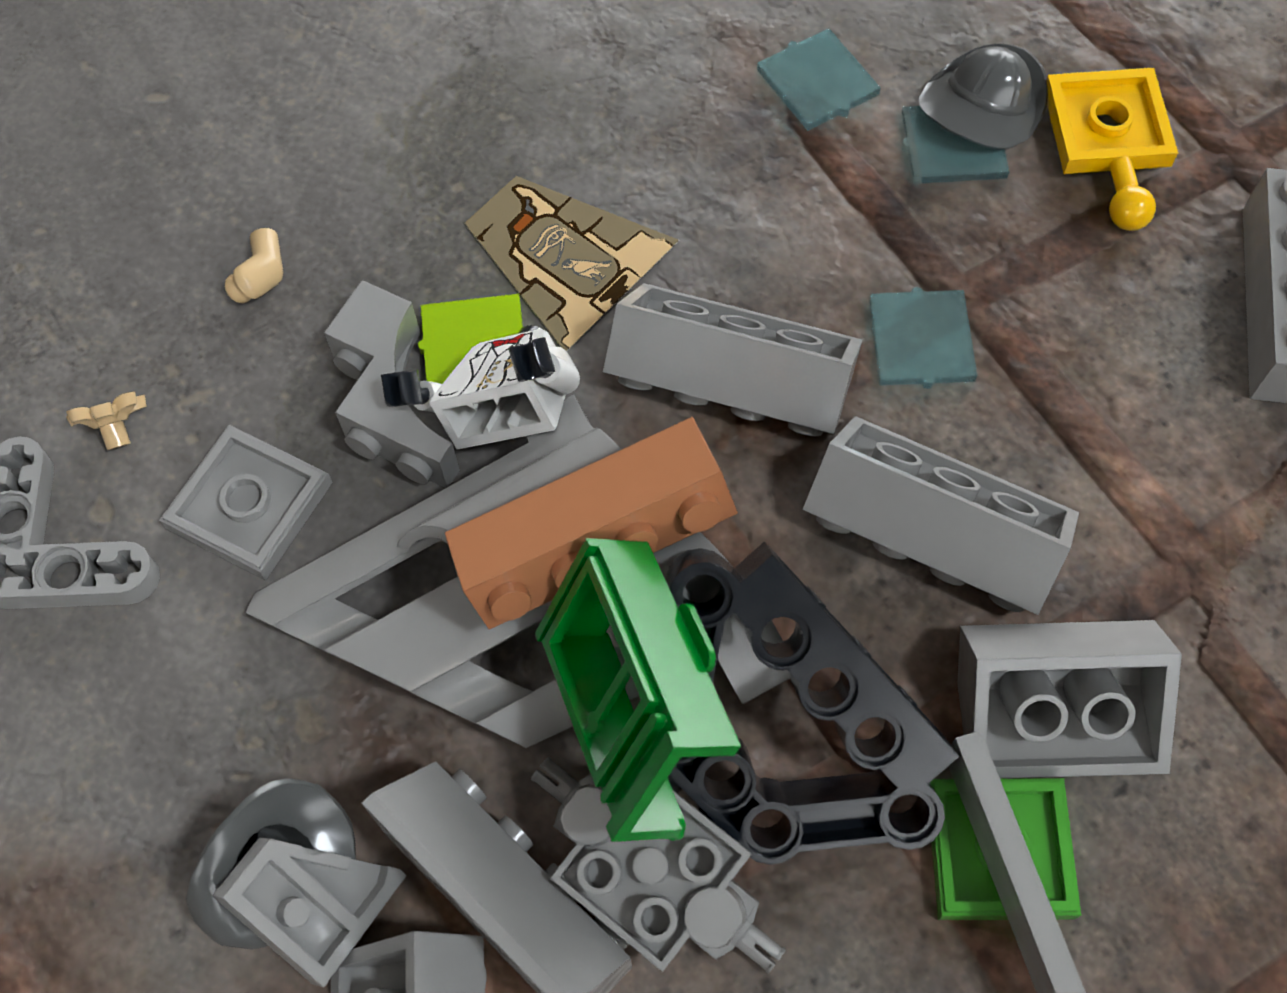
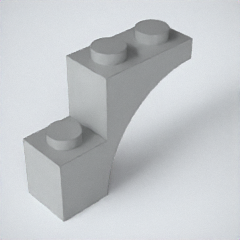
[324,280,460,488]

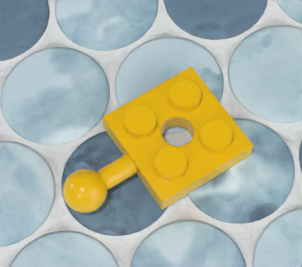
[1046,68,1178,231]

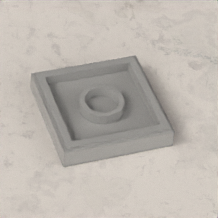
[159,425,333,581]

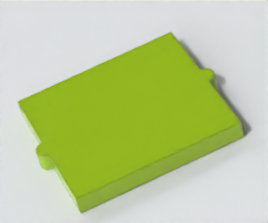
[418,294,523,384]

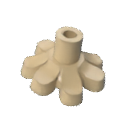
[66,392,147,450]

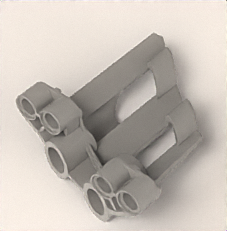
[246,394,790,748]

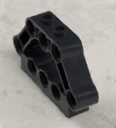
[665,541,959,865]

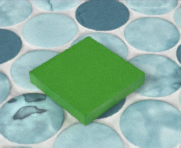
[930,778,1081,920]

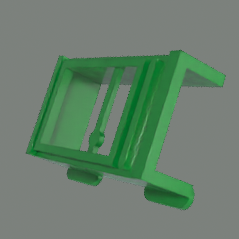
[535,538,741,842]

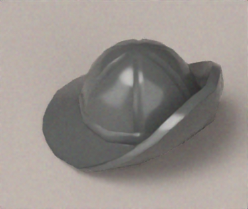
[919,43,1048,150]
[186,778,356,950]

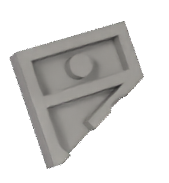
[212,838,407,987]

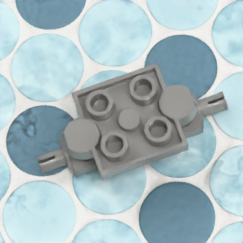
[531,757,786,974]

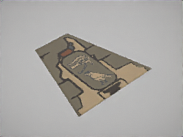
[464,176,679,351]

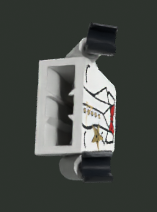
[381,325,580,450]

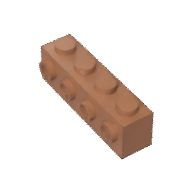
[445,417,738,630]

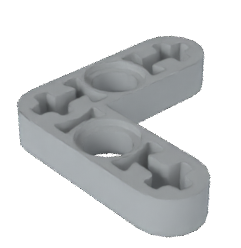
[0,436,160,609]

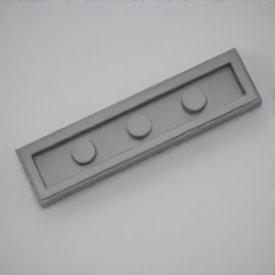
[949,731,1086,993]

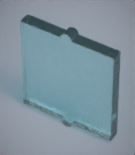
[757,28,881,131]
[901,106,1009,184]
[869,287,977,389]

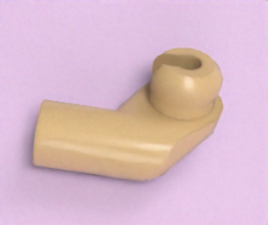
[225,228,283,303]

